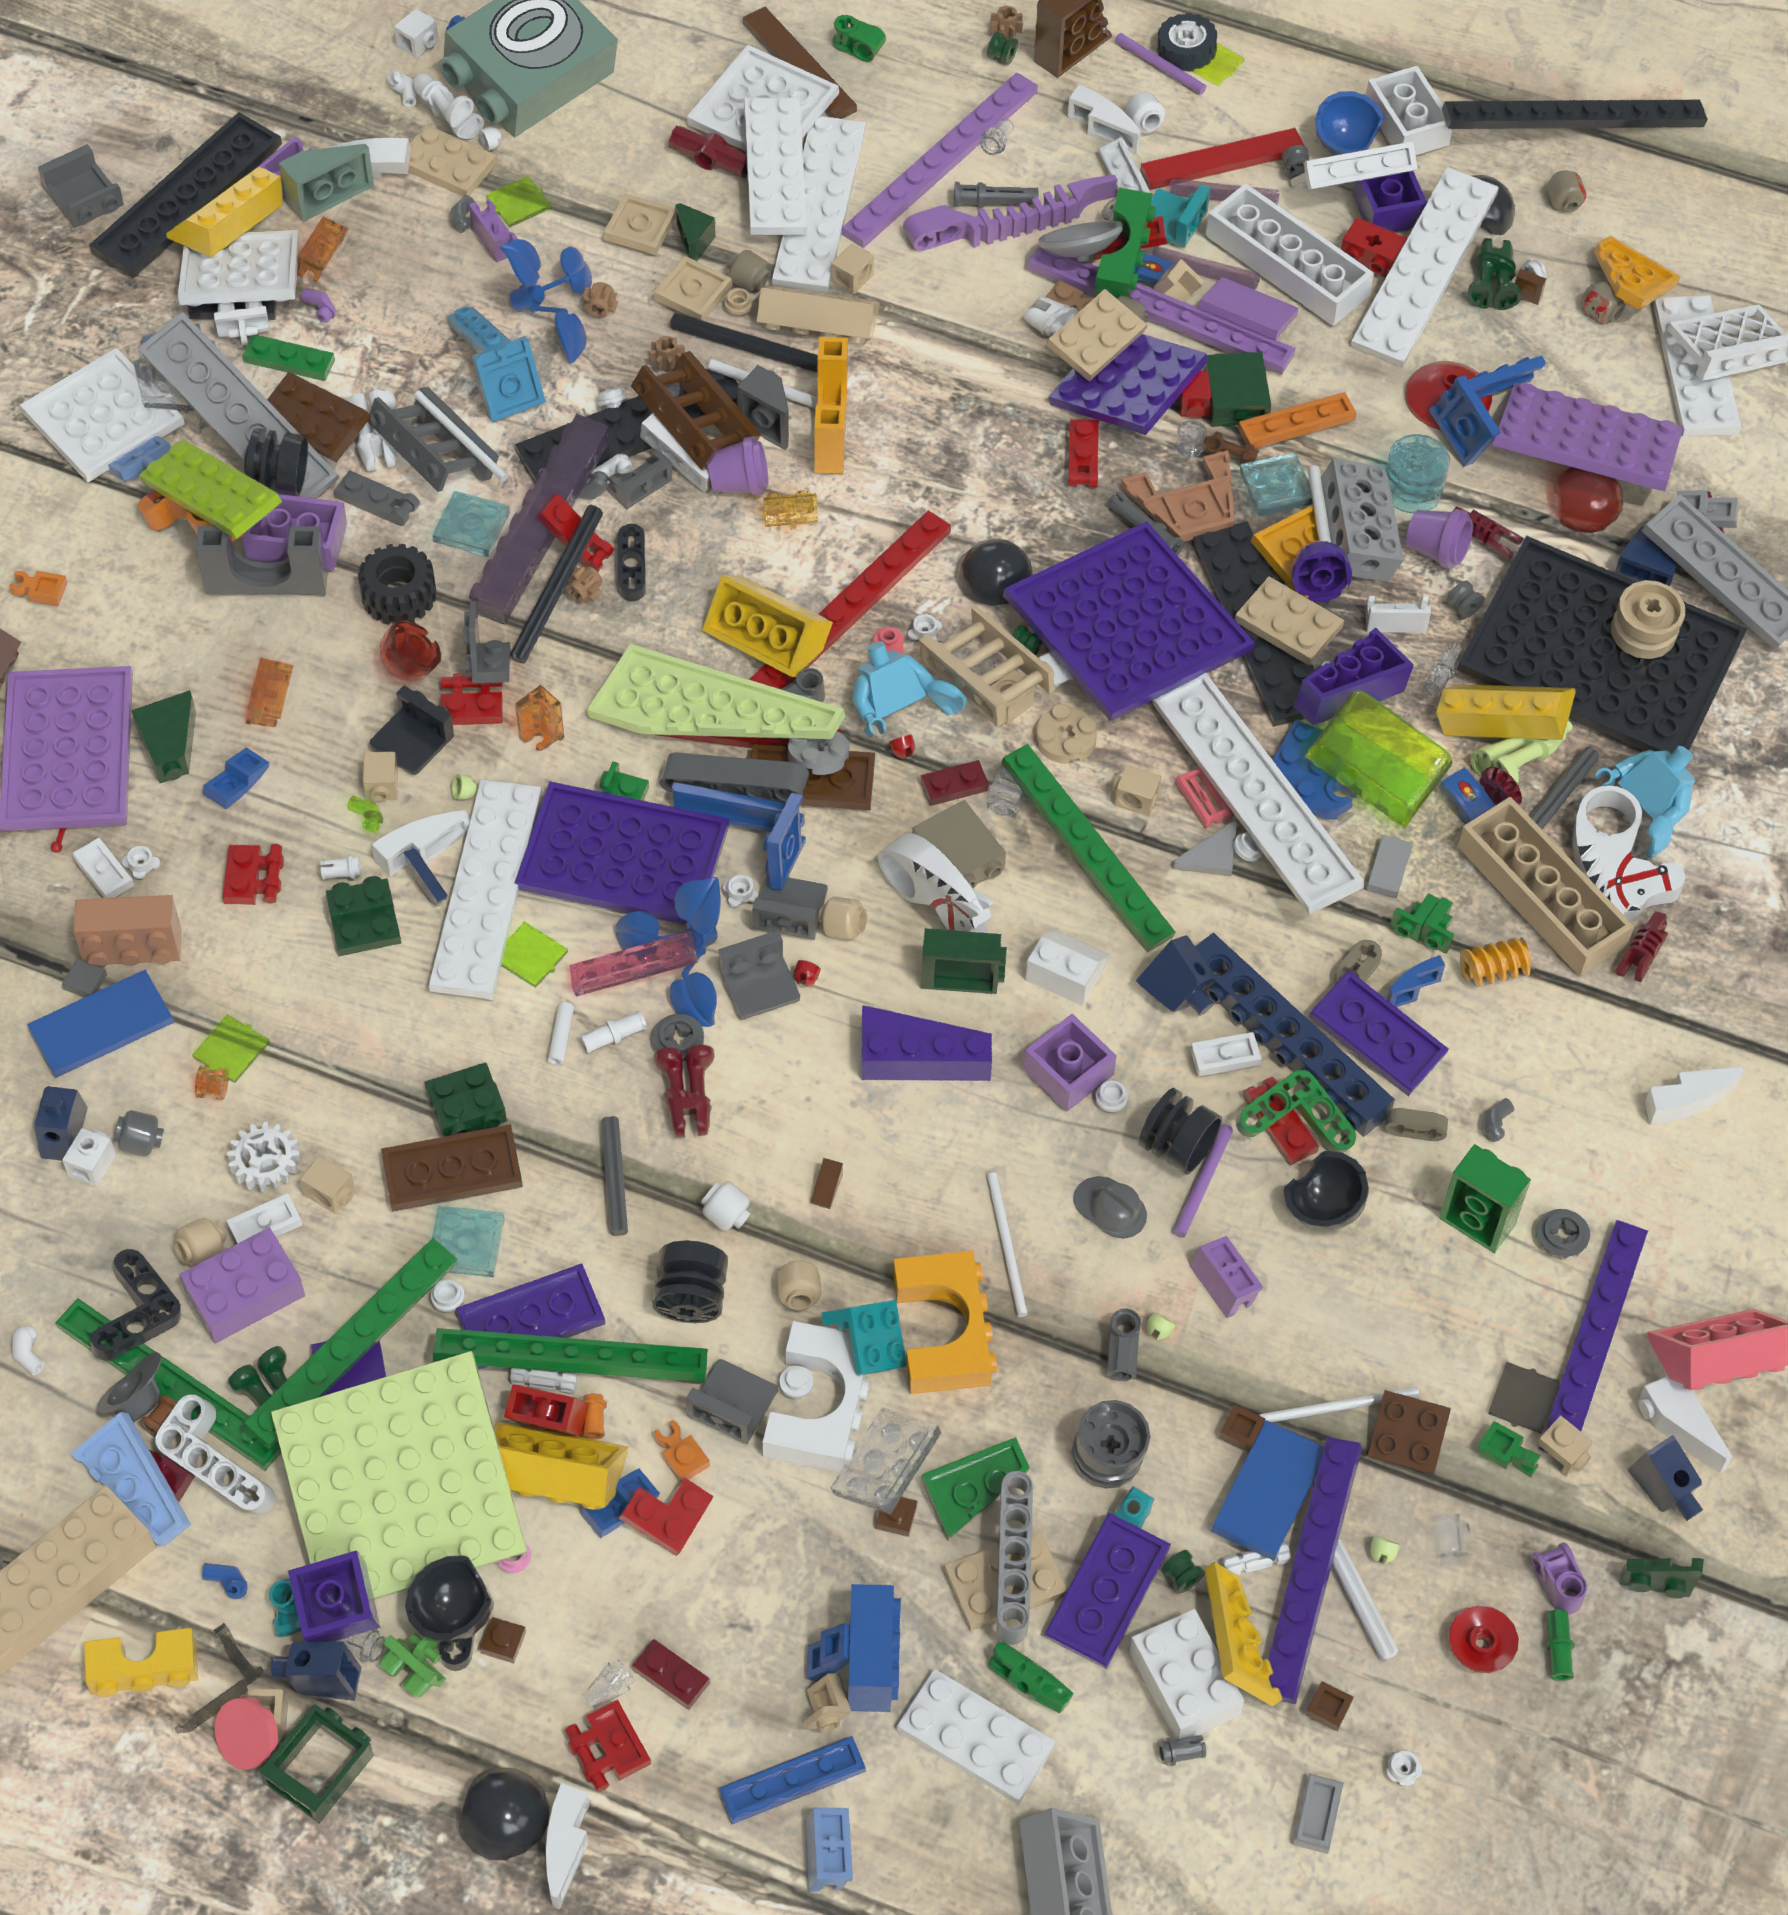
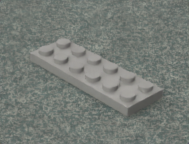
[1642,494,1788,650]

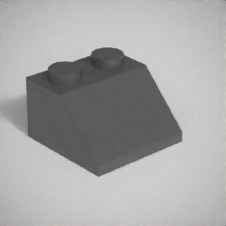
[737,365,789,451]

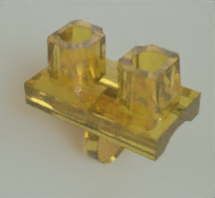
[763,490,818,530]

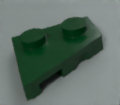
[1620,1558,1704,1599]

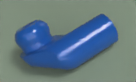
[202,1563,248,1599]

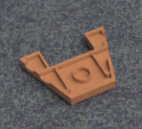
[1121,450,1235,542]

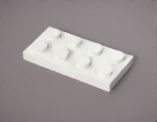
[897,1669,1056,1805]

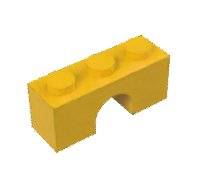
[84,1628,199,1697]

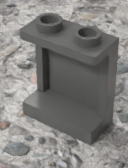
[38,144,124,228]

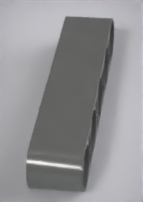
[659,752,809,803]

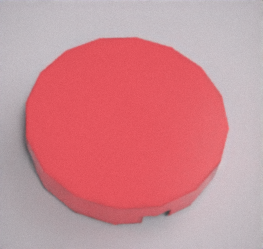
[215,1696,278,1770]

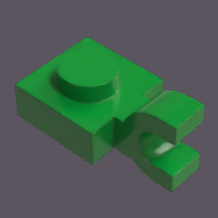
[1476,1421,1540,1477]

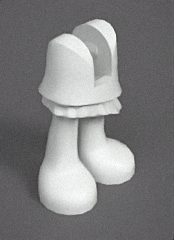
[414,74,484,139]
[1024,296,1079,337]
[346,390,397,472]

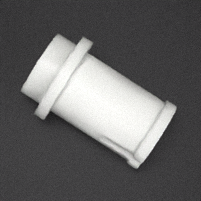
[320,854,361,880]

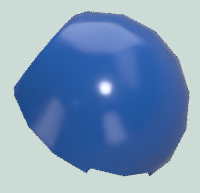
[1315,91,1385,156]

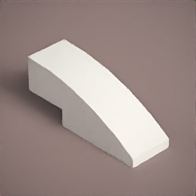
[1068,84,1141,154]
[330,138,411,178]
[371,810,469,877]
[1644,1066,1743,1125]
[546,1783,590,1909]

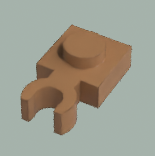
[1046,280,1093,311]

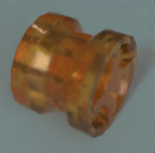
[195,1066,229,1100]

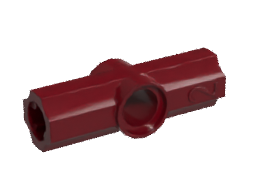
[669,125,747,178]

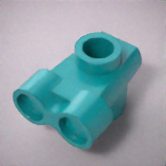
[1100,1486,1155,1528]
[269,1578,302,1637]

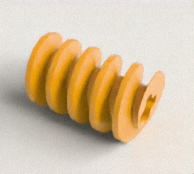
[1460,937,1531,987]

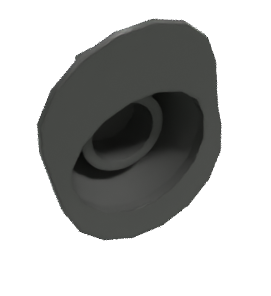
[1074,1176,1147,1239]
[98,1352,162,1423]

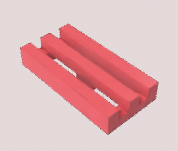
[1175,767,1233,829]

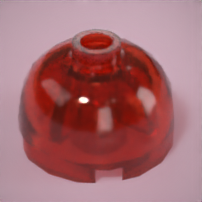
[379,620,442,682]

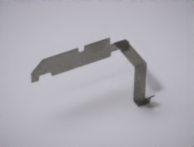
[174,1623,264,1734]

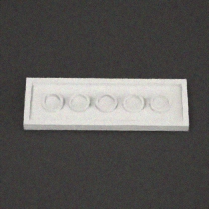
[744,98,807,235]
[1653,295,1741,437]

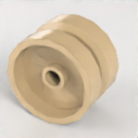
[1611,580,1685,659]

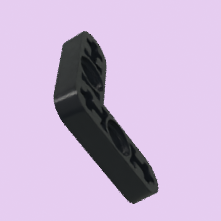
[91,1249,181,1361]

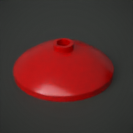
[1405,361,1492,430]

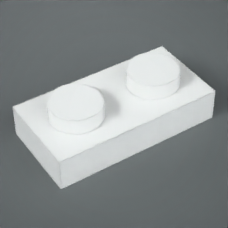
[72,838,134,898]
[1190,1032,1262,1077]
[226,1193,302,1244]

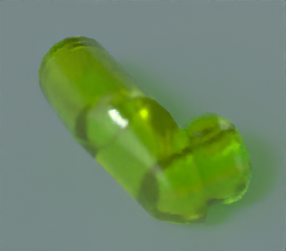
[347,795,384,832]

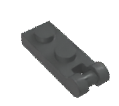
[334,470,420,526]

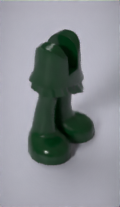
[1467,238,1521,310]
[228,1346,287,1406]

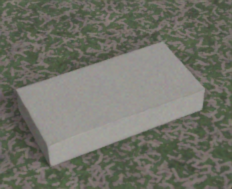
[1367,835,1413,898]
[1293,1774,1344,1854]

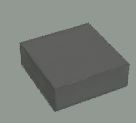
[62,959,107,997]

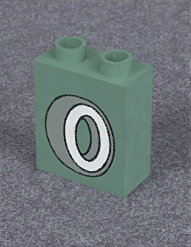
[440,0,618,138]

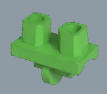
[378,1633,447,1698]

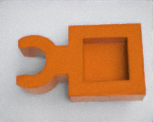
[9,571,67,606]
[654,1420,710,1483]

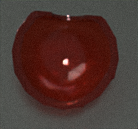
[1553,467,1624,533]

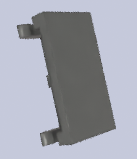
[607,449,672,510]

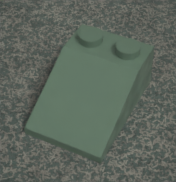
[279,144,374,222]

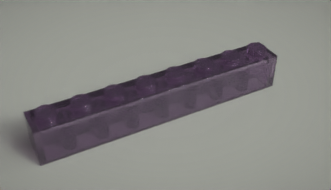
[469,414,609,625]

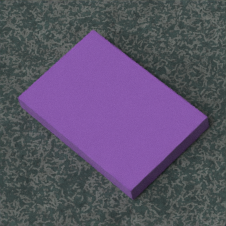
[1199,277,1299,340]

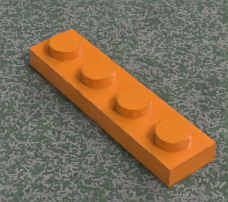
[1238,392,1357,449]

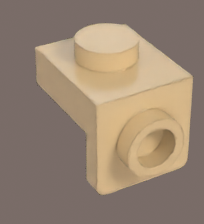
[1537,1415,1593,1477]
[803,1673,851,1732]

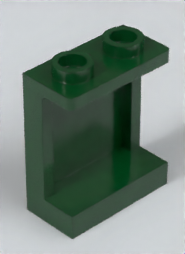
[1203,352,1271,427]

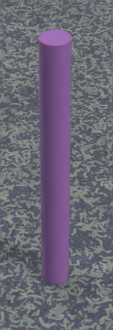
[1115,33,1207,95]
[1173,1124,1233,1238]

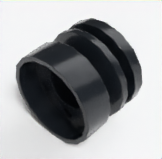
[244,428,308,496]
[1138,1087,1223,1175]
[652,1240,728,1324]

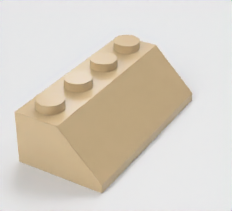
[757,285,881,343]

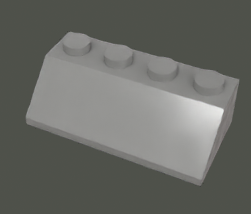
[1019,1808,1112,1915]

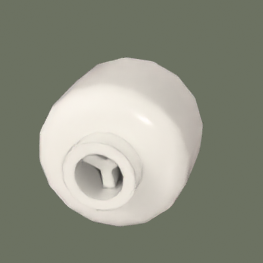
[1125,92,1165,133]
[701,1182,751,1231]

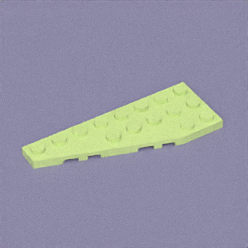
[587,644,845,739]

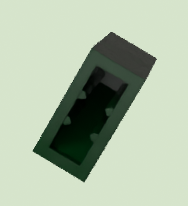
[131,690,196,783]

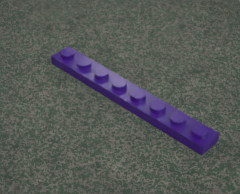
[1538,1220,1648,1453]
[1268,1437,1362,1704]

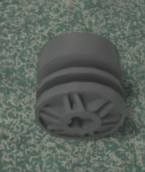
[1071,1400,1151,1489]

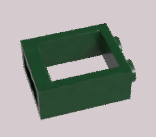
[921,928,1007,994]
[259,1704,374,1824]

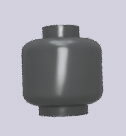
[113,1110,164,1156]

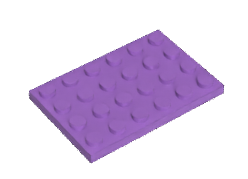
[1493,383,1683,492]
[0,666,133,831]

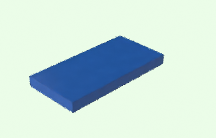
[27,969,174,1078]
[1211,1420,1324,1561]

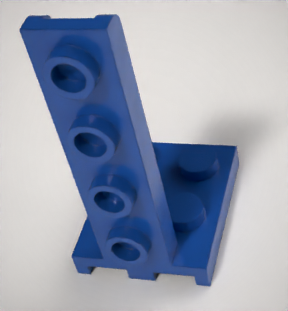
[1429,355,1546,467]
[672,782,806,890]

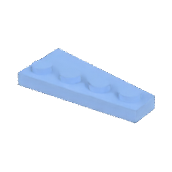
[70,1412,191,1546]

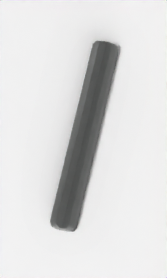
[1530,747,1599,829]
[601,1116,628,1236]

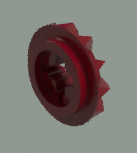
[1479,767,1522,805]

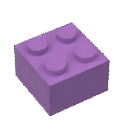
[1023,1014,1117,1112]

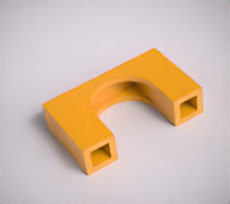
[814,337,848,474]
[893,1250,997,1394]

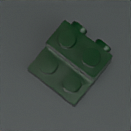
[325,876,402,956]
[424,1062,507,1137]

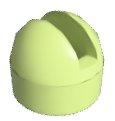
[451,774,477,800]
[1146,1311,1176,1340]
[1370,1536,1400,1564]

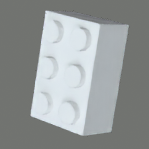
[1366,66,1453,155]
[1129,1609,1244,1740]

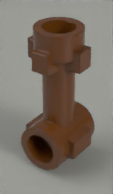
[1203,431,1259,467]

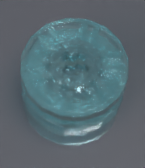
[1386,434,1450,514]

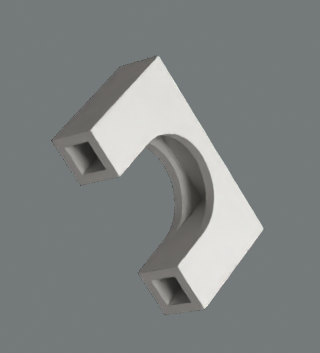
[762,1321,870,1473]

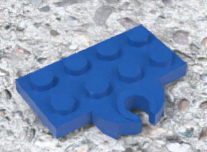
[1273,720,1358,819]

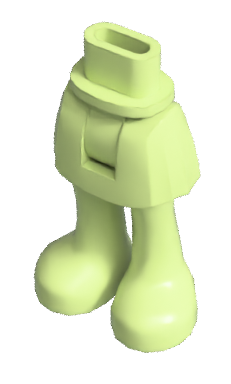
[1470,721,1573,789]

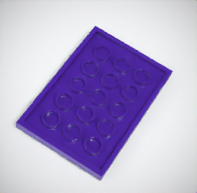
[515,781,730,925]

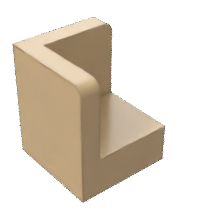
[1153,259,1204,302]
[247,1689,288,1738]

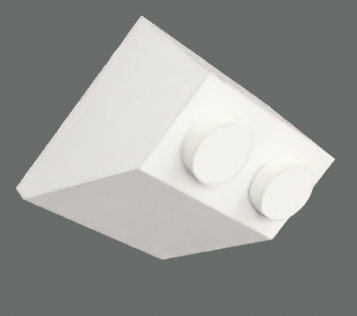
[1026,930,1110,1006]

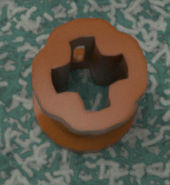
[140,1395,177,1438]

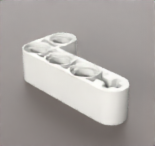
[155,1395,276,1515]

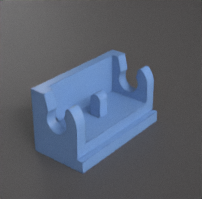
[805,1808,853,1892]

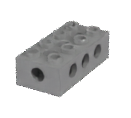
[1321,458,1404,582]

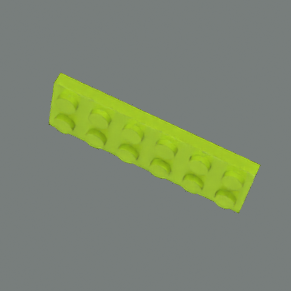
[139,439,282,539]

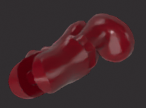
[653,1045,715,1138]

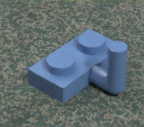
[108,435,171,482]

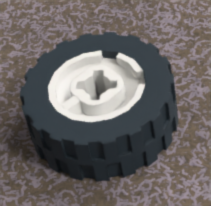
[1157,13,1217,72]

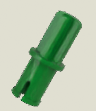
[1546,1609,1575,1681]

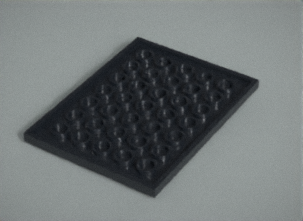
[1457,535,1748,754]

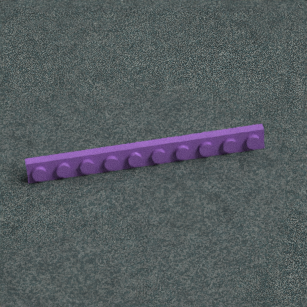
[842,72,1038,248]
[1028,246,1296,375]

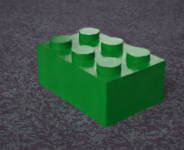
[1439,1144,1531,1254]

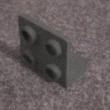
[463,601,511,683]
[752,875,828,940]
[718,930,800,1020]
[686,1359,778,1444]

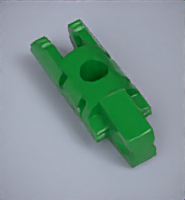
[988,1641,1074,1713]

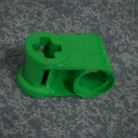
[832,15,886,62]

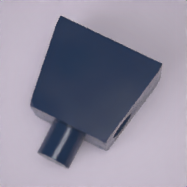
[1615,526,1677,586]
[1136,935,1214,1016]
[34,1086,88,1161]
[1627,1435,1703,1522]
[271,1641,362,1701]

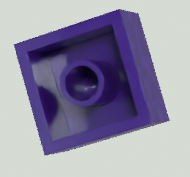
[1353,171,1427,232]
[288,1550,381,1642]

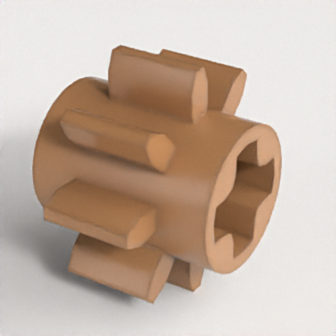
[991,6,1023,39]
[582,282,618,318]
[649,336,685,371]
[566,566,602,603]

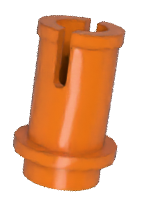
[583,1393,607,1439]

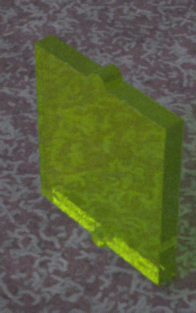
[1191,43,1245,87]
[486,176,552,228]
[501,921,568,988]
[192,1014,270,1083]

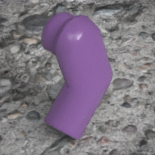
[301,289,336,323]

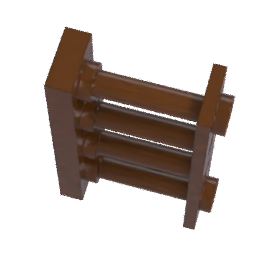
[631,351,761,470]

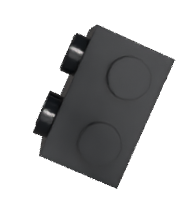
[370,685,454,775]

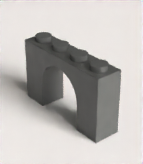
[196,526,328,595]

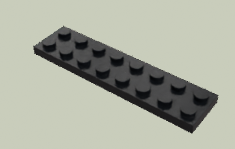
[89,112,282,278]
[515,369,738,493]
[1191,521,1315,727]

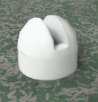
[479,127,502,151]

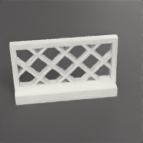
[1290,141,1418,190]
[1667,304,1788,381]

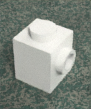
[394,8,439,59]
[62,1128,116,1187]

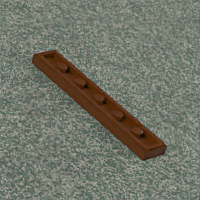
[743,6,857,119]

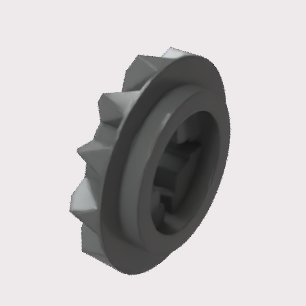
[653,1014,704,1061]
[1536,1209,1590,1260]

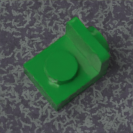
[599,761,649,801]
[1390,893,1439,942]
[1419,897,1454,954]

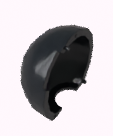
[1472,175,1515,235]
[957,538,1033,606]
[1283,1151,1369,1231]
[405,1556,494,1643]
[460,1767,550,1861]

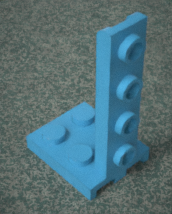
[447,307,546,422]

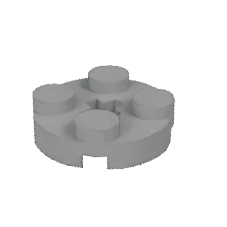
[788,731,850,775]

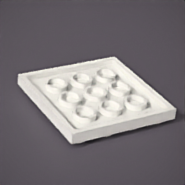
[687,45,839,151]
[178,230,299,306]
[20,348,185,482]

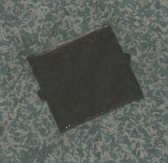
[1488,1362,1560,1434]

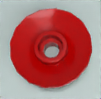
[1448,1605,1519,1674]

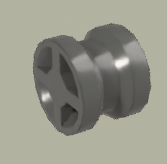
[1282,145,1310,180]
[1446,580,1485,619]

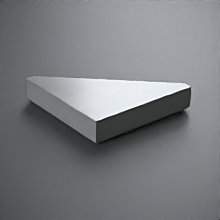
[1174,822,1237,876]

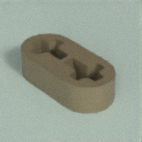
[1335,939,1382,984]
[1385,1108,1448,1141]

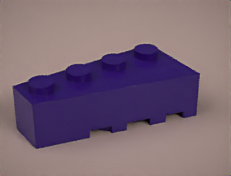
[1294,628,1414,726]
[862,1005,992,1081]

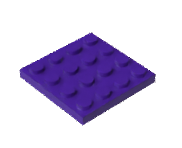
[1048,334,1208,435]

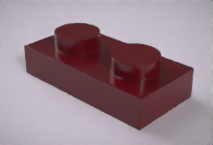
[921,760,989,806]
[632,1639,710,1710]

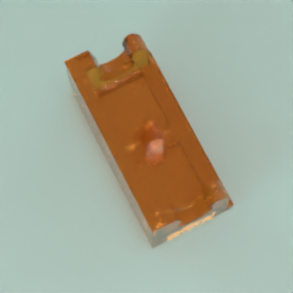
[297,216,349,282]
[245,658,293,727]
[515,684,565,751]

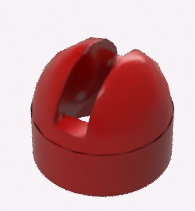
[889,734,915,759]
[793,960,821,987]

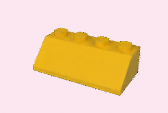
[167,167,283,258]
[702,575,833,677]
[1436,685,1576,740]
[494,1422,629,1510]

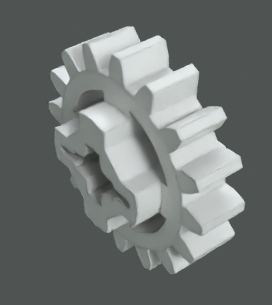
[227,1122,301,1192]

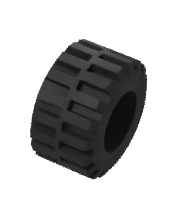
[358,544,436,625]

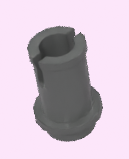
[1159,1735,1206,1766]

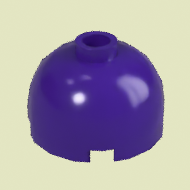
[1291,541,1352,602]

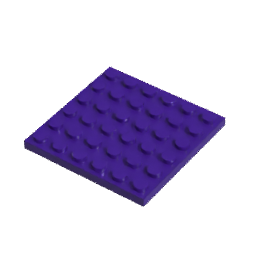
[1003,521,1255,721]

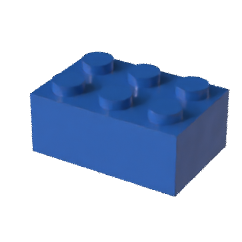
[848,1584,901,1712]

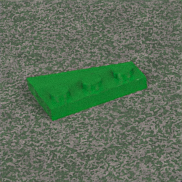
[921,1437,1030,1540]

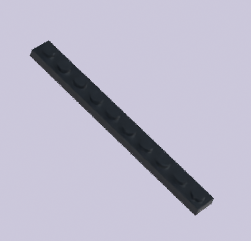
[1442,99,1708,129]

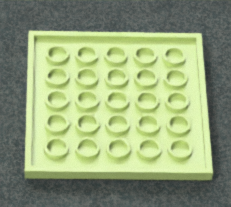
[271,1351,528,1600]

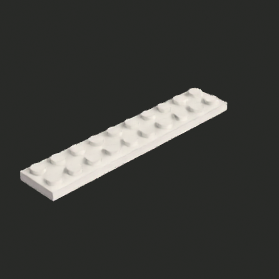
[1153,673,1364,915]

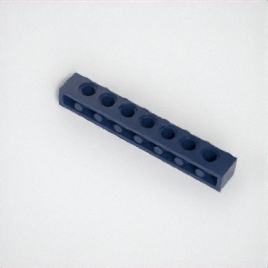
[1195,932,1395,1137]

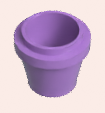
[708,436,769,496]
[1406,509,1473,569]

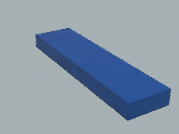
[719,1736,866,1825]

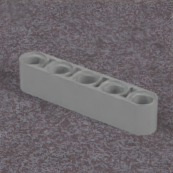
[996,1471,1033,1645]

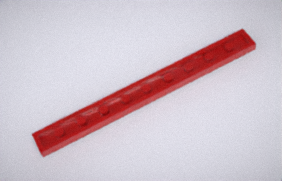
[749,510,951,690]

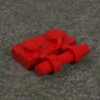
[441,673,503,725]
[222,844,284,905]
[564,1699,651,1792]

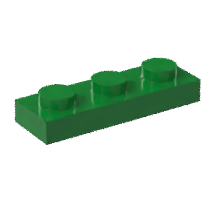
[243,335,335,381]

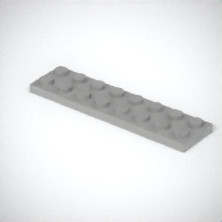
[138,312,339,499]

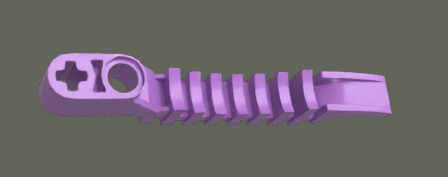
[903,175,1118,251]

